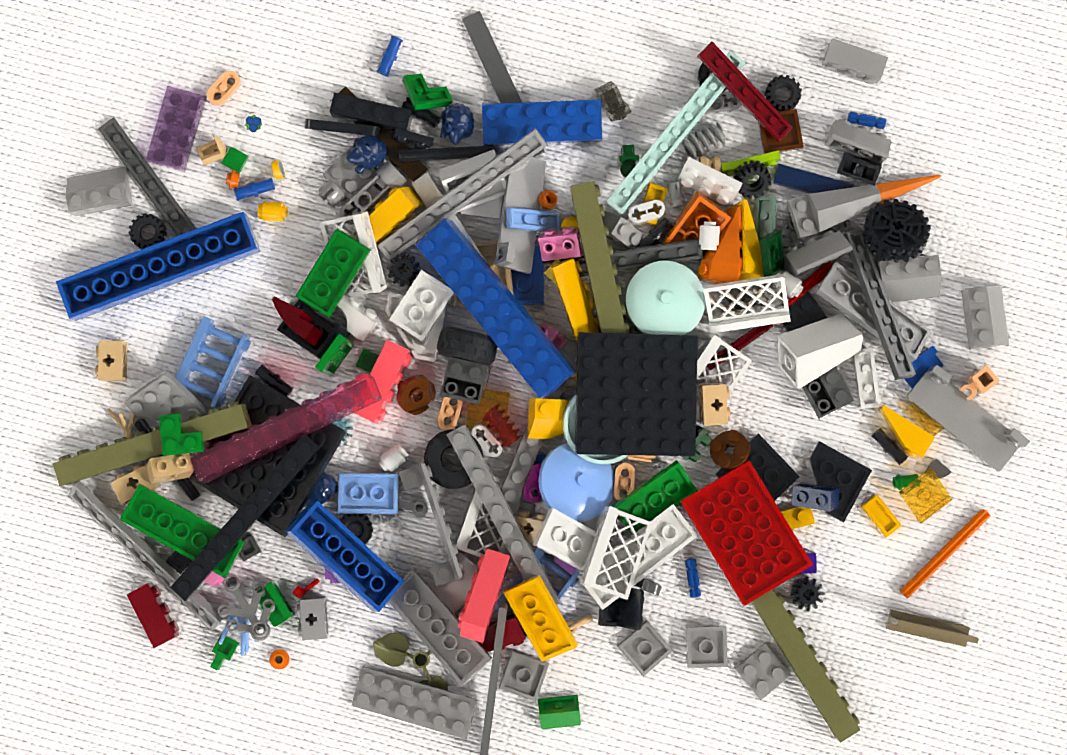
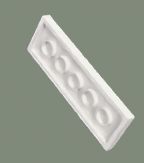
[578,504,698,610]

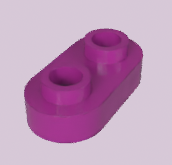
[522,464,542,503]

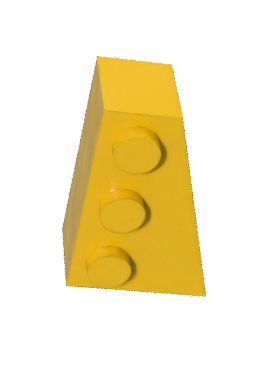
[368,187,425,244]

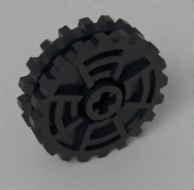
[862,199,931,263]

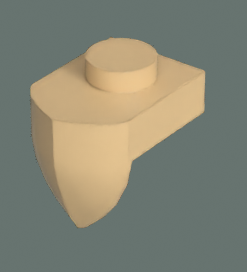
[196,135,227,166]

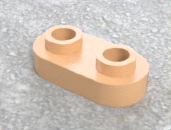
[207,71,241,106]
[437,397,463,430]
[614,463,635,501]

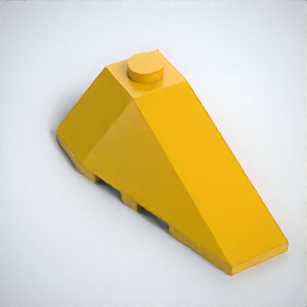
[732,199,764,280]
[527,398,570,439]

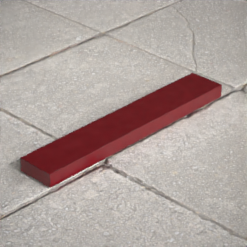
[697,41,793,142]

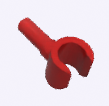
[293,578,320,598]

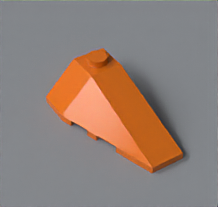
[662,191,731,263]
[698,207,743,284]

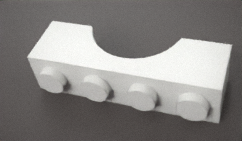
[338,294,380,342]

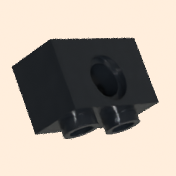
[837,151,882,186]

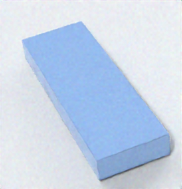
[506,207,560,232]

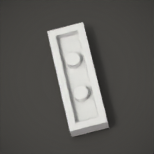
[853,348,881,409]

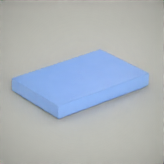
[337,473,399,514]

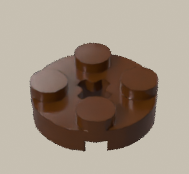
[397,375,436,415]
[710,430,751,471]

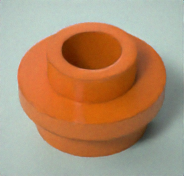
[226,169,240,189]
[539,190,558,210]
[269,649,290,670]

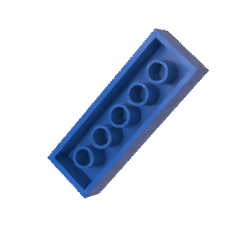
[482,99,602,146]
[284,500,405,612]

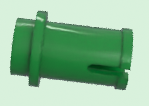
[892,474,920,490]

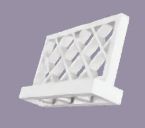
[320,211,387,297]
[703,274,791,333]
[696,334,752,421]
[455,477,523,557]
[580,506,653,600]

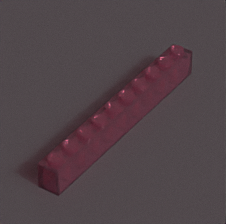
[190,373,382,483]

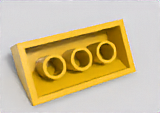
[550,258,599,342]

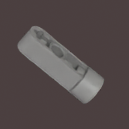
[340,161,407,225]

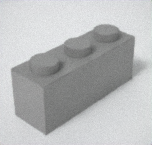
[822,38,888,84]

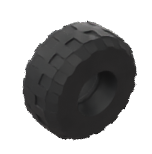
[437,326,498,366]
[424,429,484,489]

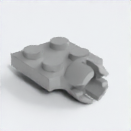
[319,147,377,207]

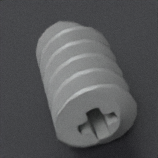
[682,121,725,158]

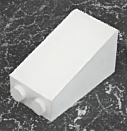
[778,313,863,389]

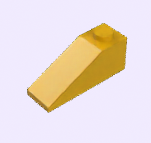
[878,405,935,459]

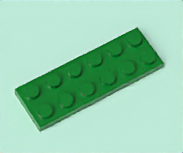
[120,484,245,578]

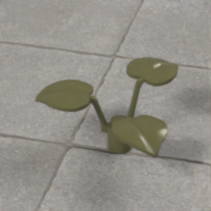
[373,633,448,690]

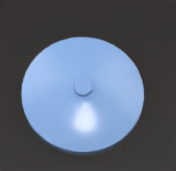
[539,443,615,522]

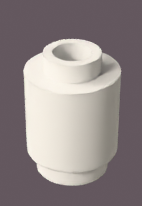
[699,221,720,250]
[772,270,803,298]
[378,444,408,473]

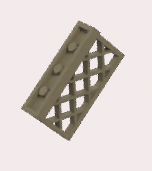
[886,609,979,647]

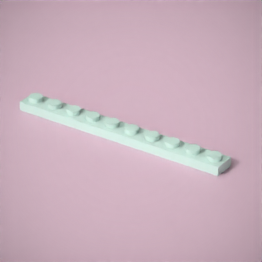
[606,50,746,215]

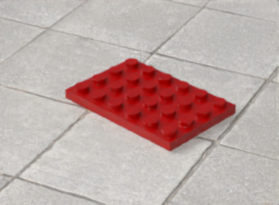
[680,461,813,606]

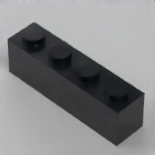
[329,93,413,131]

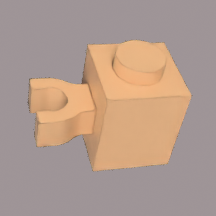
[959,365,1000,401]

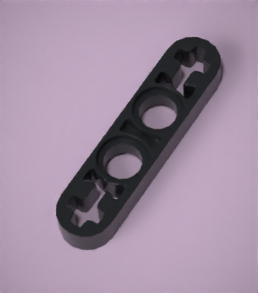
[305,119,380,137]

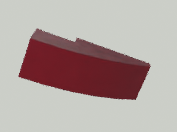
[272,296,322,346]

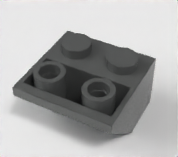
[440,357,491,405]
[802,366,854,419]

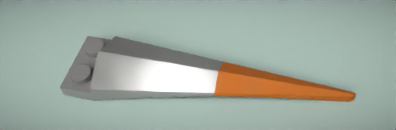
[786,174,942,239]

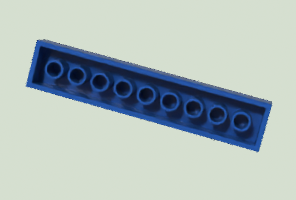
[56,212,261,321]
[416,218,576,399]

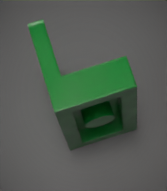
[257,581,295,627]
[538,694,581,729]

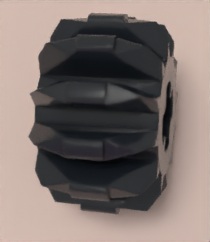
[387,253,420,287]
[790,577,825,611]

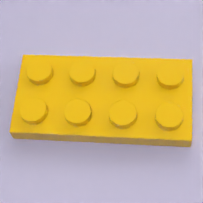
[503,575,578,662]

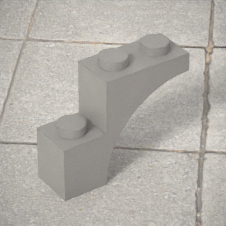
[569,206,644,249]

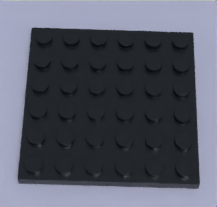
[575,332,698,456]
[189,375,347,537]

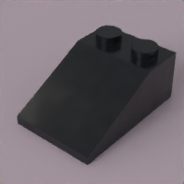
[277,299,351,360]

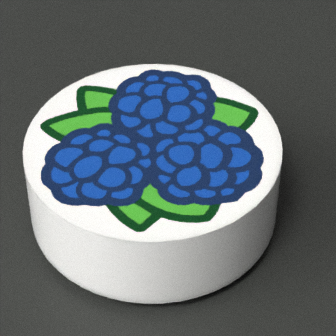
[244,114,264,135]

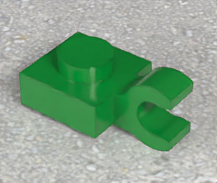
[210,634,240,671]

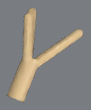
[107,408,136,440]
[564,613,593,634]

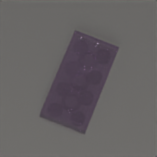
[145,86,206,172]

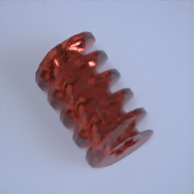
[482,403,524,448]

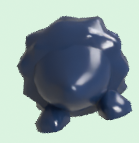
[440,103,474,145]
[346,135,387,174]
[304,472,338,508]

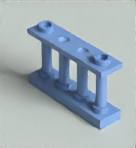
[175,316,251,408]
[494,548,579,614]

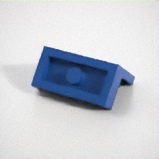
[904,346,943,388]

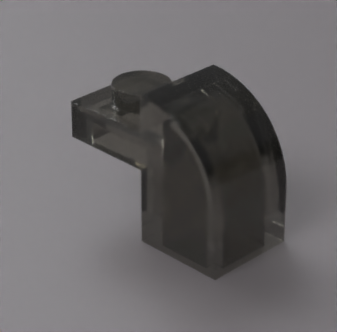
[594,81,631,122]

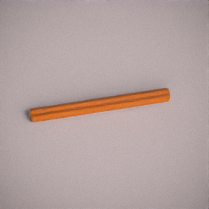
[900,509,990,598]

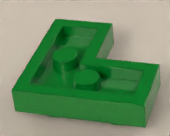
[402,74,453,110]
[159,413,204,456]

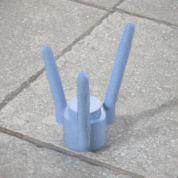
[219,616,249,656]

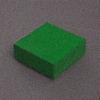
[221,146,249,173]
[356,348,379,373]

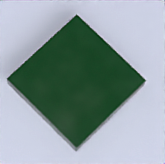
[760,230,785,277]

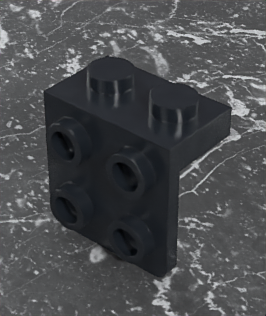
[598,588,645,630]

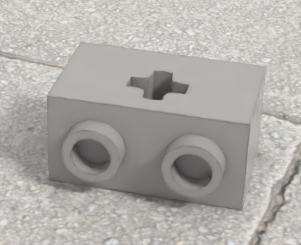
[297,597,329,641]

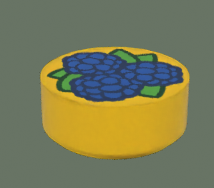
[271,159,285,180]

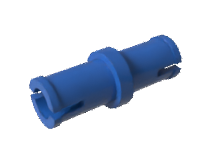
[376,35,403,77]
[234,177,276,201]

